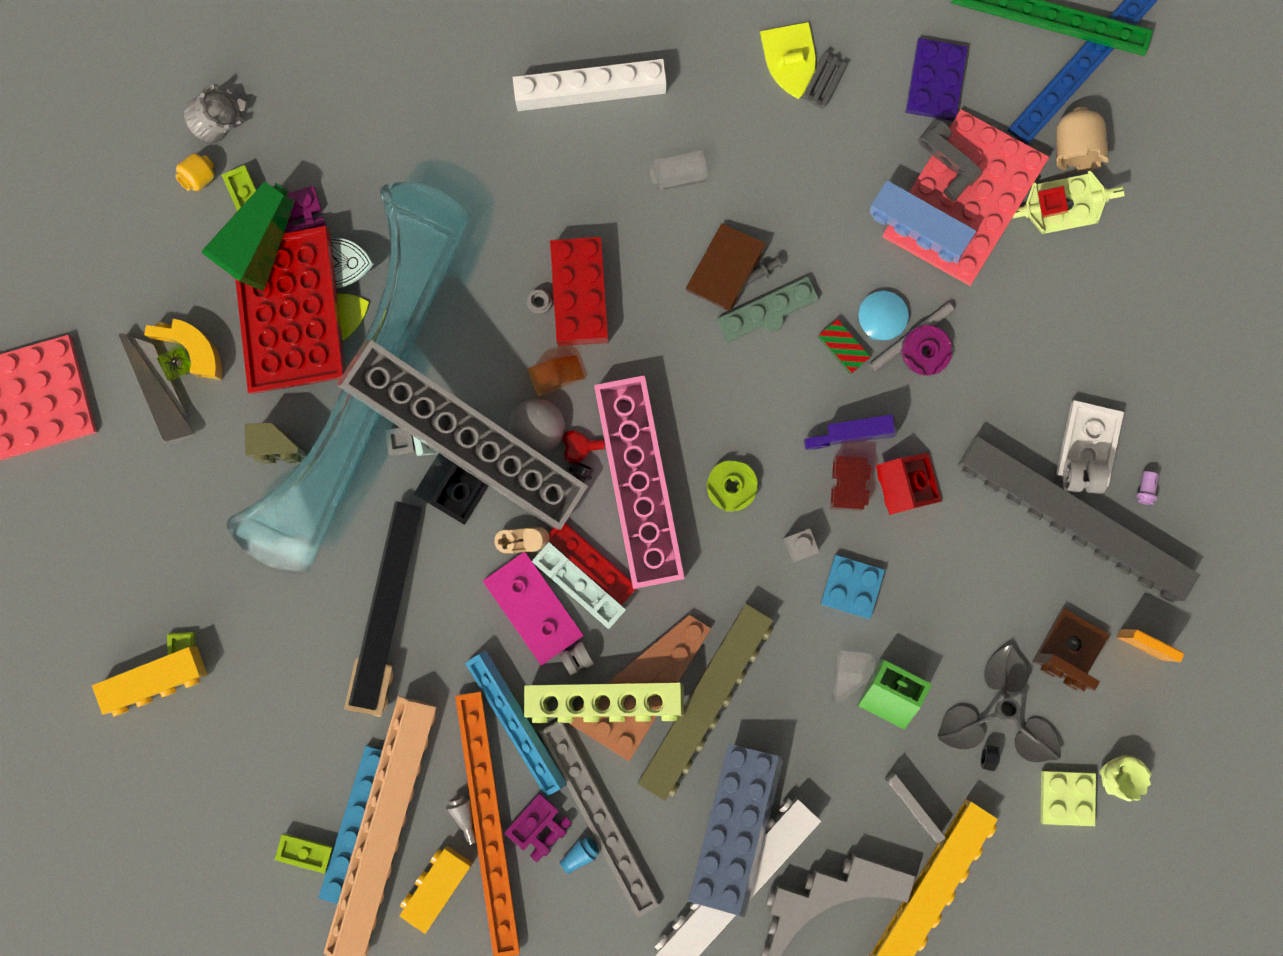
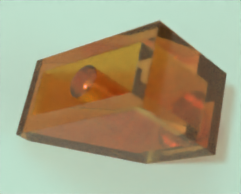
[527,355,585,397]

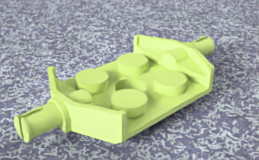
[1012,171,1125,234]

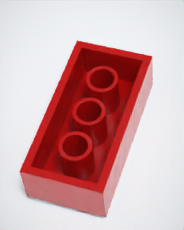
[550,237,608,346]

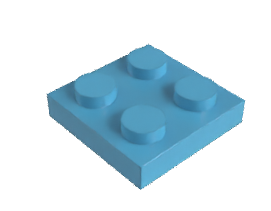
[820,555,885,619]

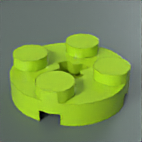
[706,461,757,512]

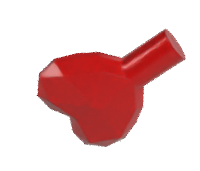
[563,430,605,463]

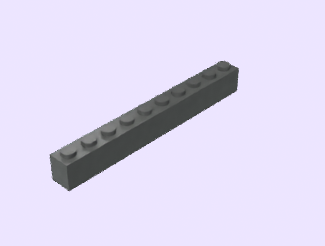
[958,437,1201,603]

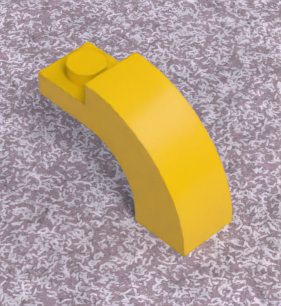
[144,319,222,380]

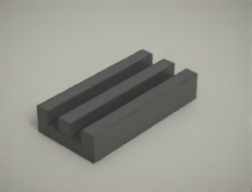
[801,51,847,109]

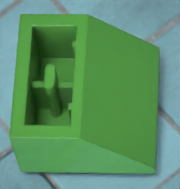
[857,659,932,730]

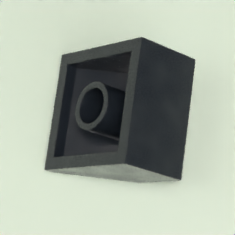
[414,453,488,525]

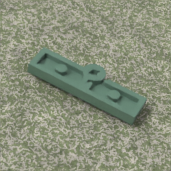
[716,277,819,343]

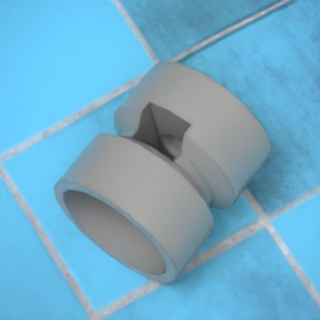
[1063,457,1109,494]

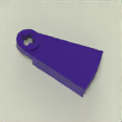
[804,414,897,450]

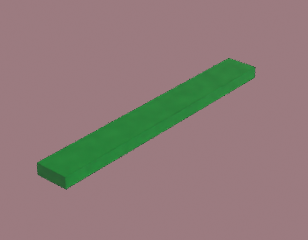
[950,0,1153,56]

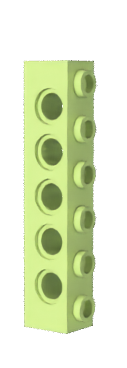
[524,683,684,723]

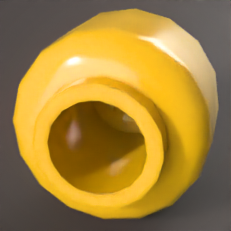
[175,153,214,191]

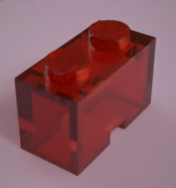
[830,456,871,511]

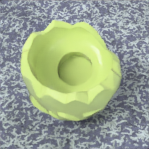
[1100,755,1151,802]

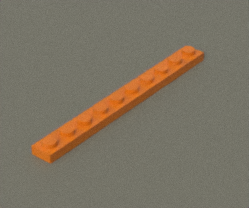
[455,691,521,956]

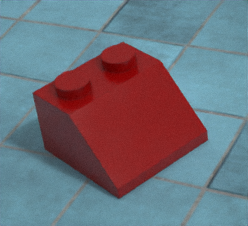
[876,453,942,515]

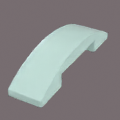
[532,542,626,629]

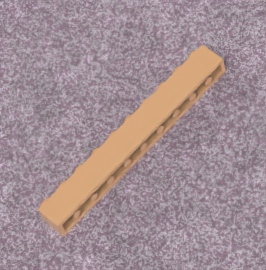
[323,696,436,956]

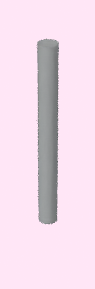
[869,302,954,372]

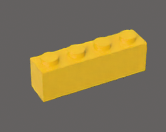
[92,646,208,717]

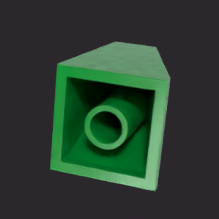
[201,181,295,291]

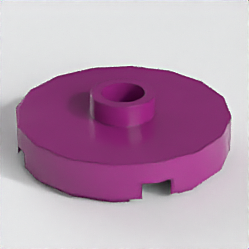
[901,325,952,376]

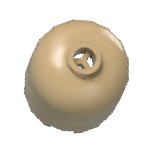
[1056,107,1109,172]

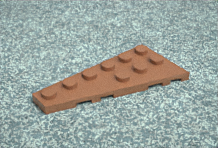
[569,615,711,761]

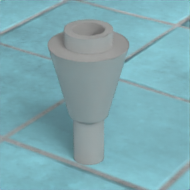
[446,795,476,845]

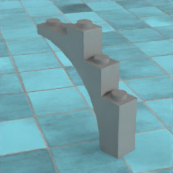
[760,853,915,956]

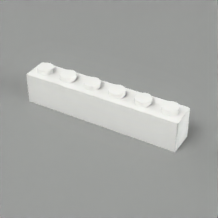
[512,59,666,111]

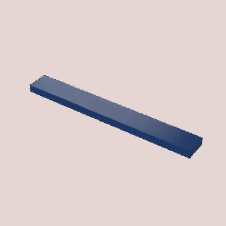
[1008,0,1158,145]

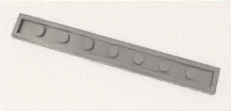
[539,721,660,918]

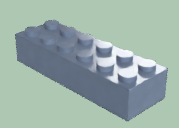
[688,744,784,917]

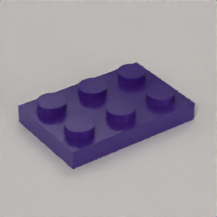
[905,38,968,121]

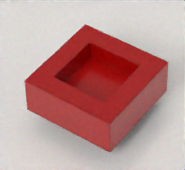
[1038,186,1068,218]

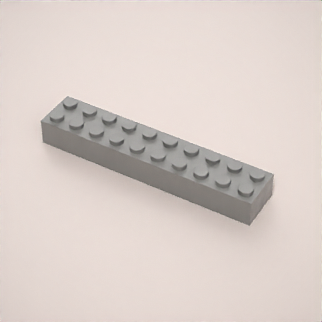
[336,340,588,530]

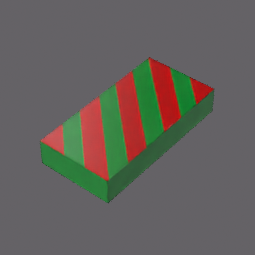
[818,319,871,375]

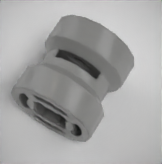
[559,642,594,677]

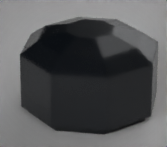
[981,745,1000,771]

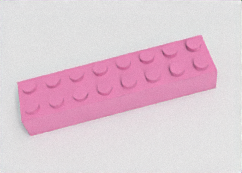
[594,375,685,589]

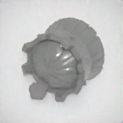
[184,84,248,143]

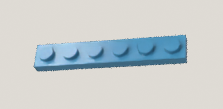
[465,650,567,797]
[318,745,383,904]

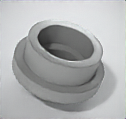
[526,289,552,314]

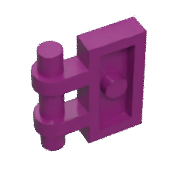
[284,186,327,234]
[504,793,572,862]

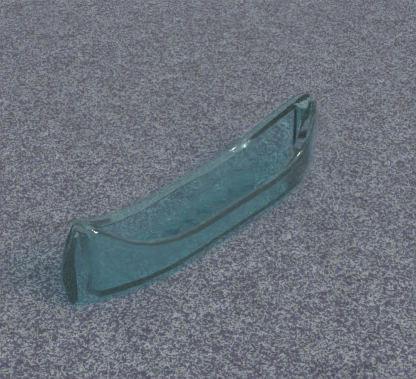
[227,182,471,572]

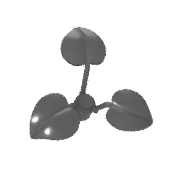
[937,645,1061,762]

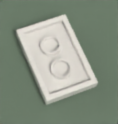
[1056,400,1124,487]

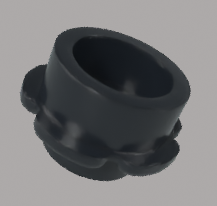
[569,461,593,483]

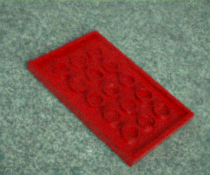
[235,226,346,394]

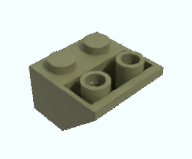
[245,423,309,464]

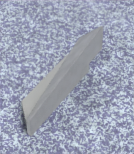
[118,333,195,446]

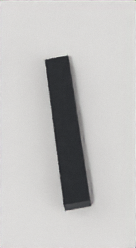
[348,501,422,711]

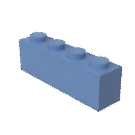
[870,180,976,264]

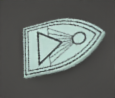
[331,238,374,288]

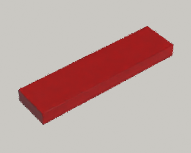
[548,523,635,605]

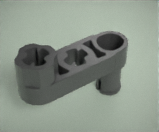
[918,119,983,201]

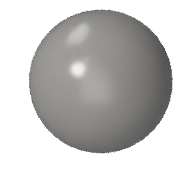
[508,398,565,455]

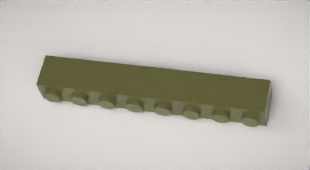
[638,604,774,801]

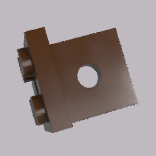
[1032,608,1110,692]

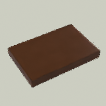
[686,223,767,312]

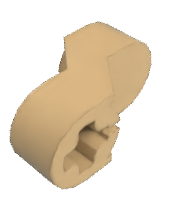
[494,527,550,553]

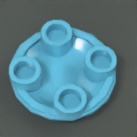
[858,291,909,341]

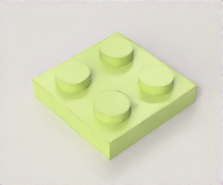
[1040,770,1096,826]

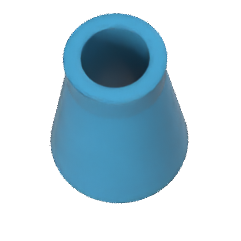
[560,837,600,874]

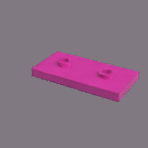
[483,552,584,666]

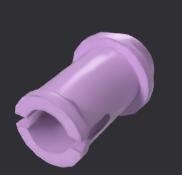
[1136,471,1160,505]

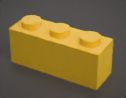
[399,845,473,934]

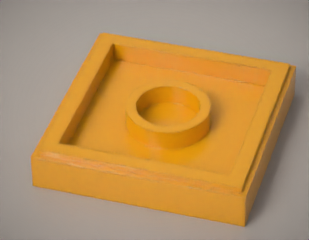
[1116,629,1184,662]

